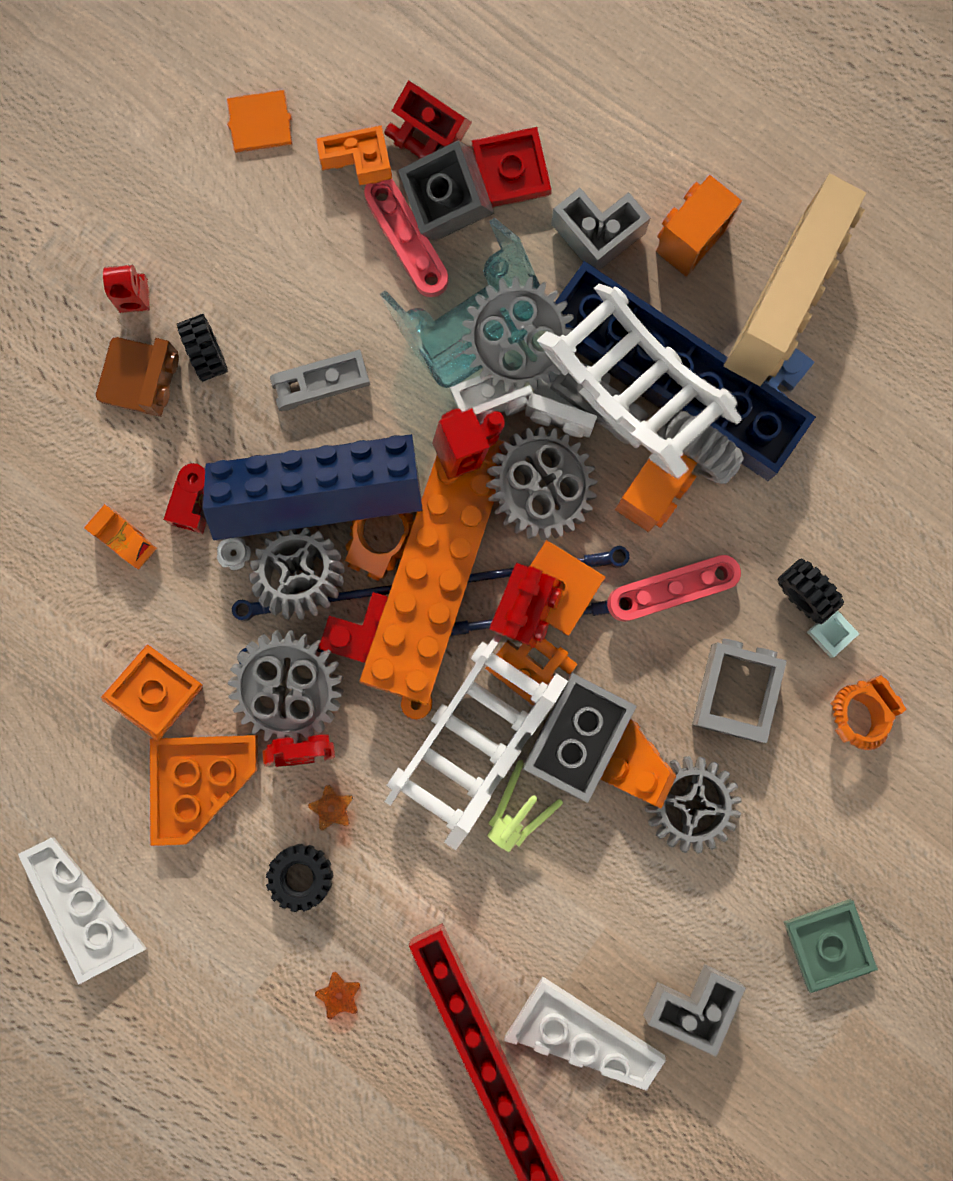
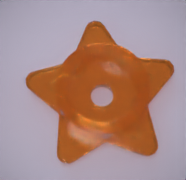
[308,785,353,831]
[315,972,360,1019]

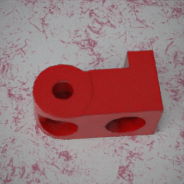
[103,265,150,313]
[163,463,207,534]

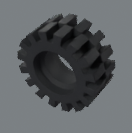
[177,313,228,382]
[777,559,844,624]
[266,844,333,912]

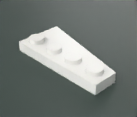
[18,837,147,985]
[504,977,666,1090]

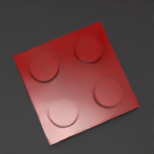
[472,127,552,207]

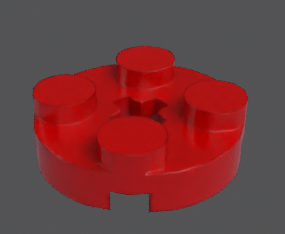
[262,734,335,767]

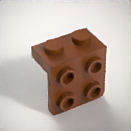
[95,337,179,417]

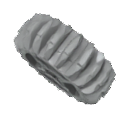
[657,410,744,484]
[249,527,344,620]
[644,756,741,853]

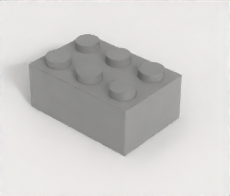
[522,673,637,803]

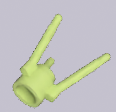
[487,760,563,852]

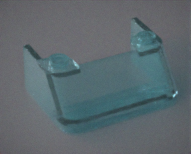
[380,218,540,388]

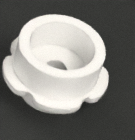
[217,537,251,570]

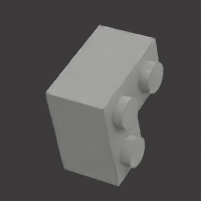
[551,188,651,270]
[643,964,745,1057]

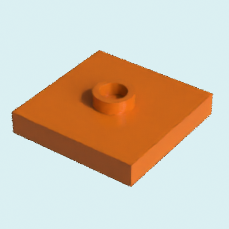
[529,540,606,636]
[101,644,203,741]

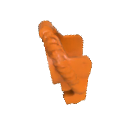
[345,513,414,581]
[830,675,907,750]

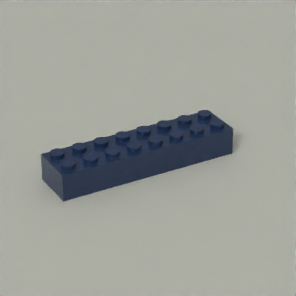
[555,261,816,481]

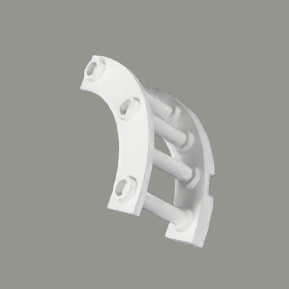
[537,284,742,479]
[385,633,568,850]

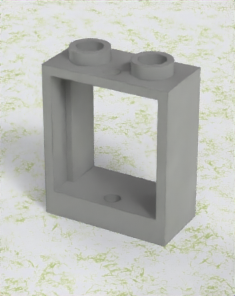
[692,639,787,743]

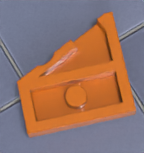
[600,719,676,809]

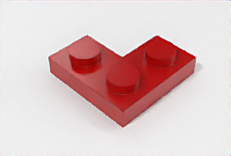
[318,592,388,663]

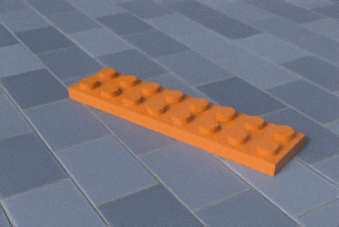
[359,440,510,705]

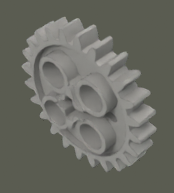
[462,276,574,391]
[486,427,598,540]
[228,630,344,744]

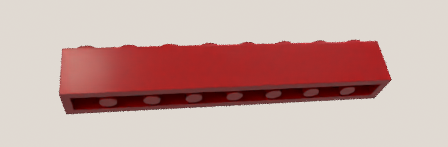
[408,923,564,1181]

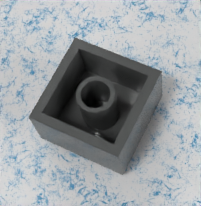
[398,140,494,241]

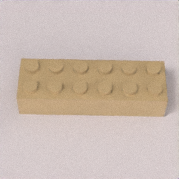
[723,173,866,386]

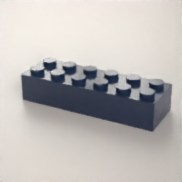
[203,434,423,541]

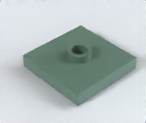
[784,899,878,993]

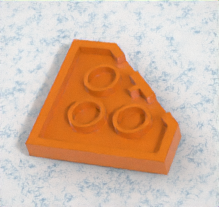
[150,735,258,846]

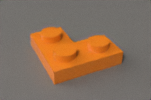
[316,125,393,186]

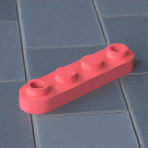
[364,179,448,297]
[607,555,741,622]

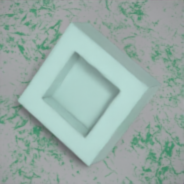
[807,610,859,658]

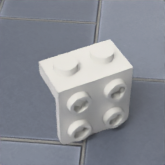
[450,362,533,424]
[525,363,611,438]

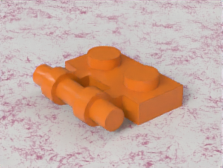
[485,638,578,706]

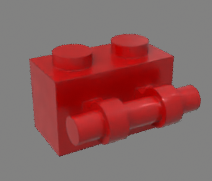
[384,80,472,159]
[432,408,505,480]
[489,562,563,648]

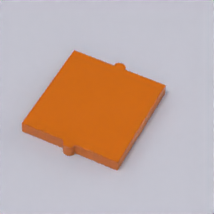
[227,90,292,153]

